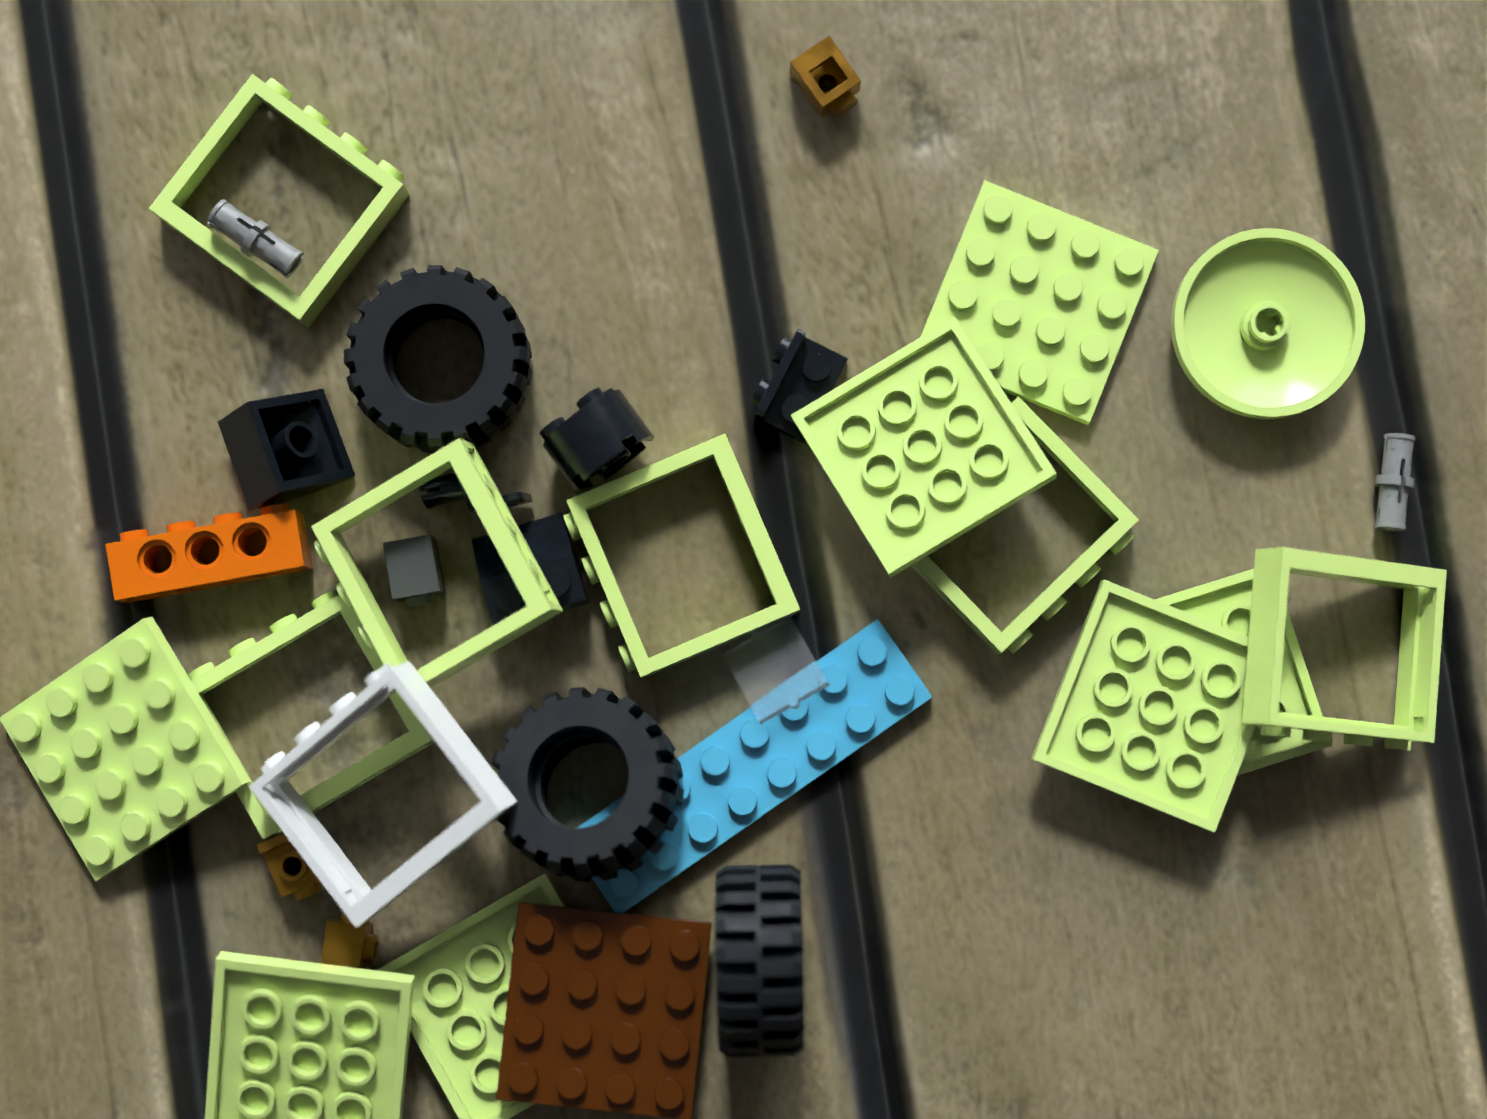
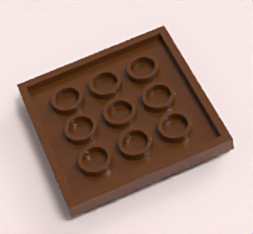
[496,902,712,1119]

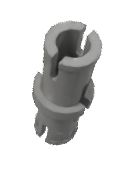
[207,199,304,278]
[1374,433,1415,531]

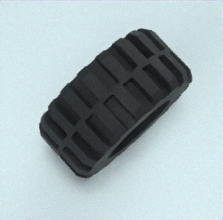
[344,265,532,454]
[491,687,684,882]
[715,865,804,1057]

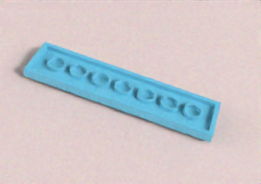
[577,619,932,912]

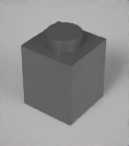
[383,534,446,609]

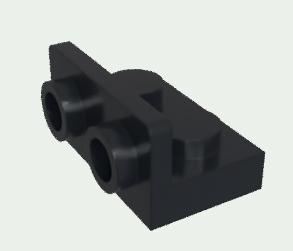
[751,329,848,444]

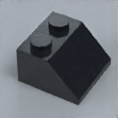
[218,389,355,511]
[472,512,590,625]

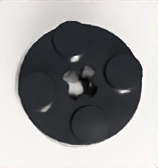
[539,387,654,493]

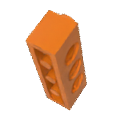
[105,504,313,603]

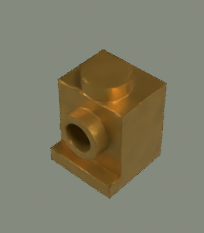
[789,36,861,117]
[257,833,324,902]
[321,911,379,969]

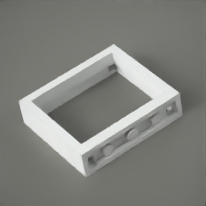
[249,661,517,928]

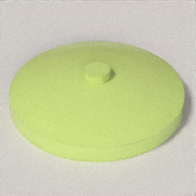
[1171,228,1365,419]

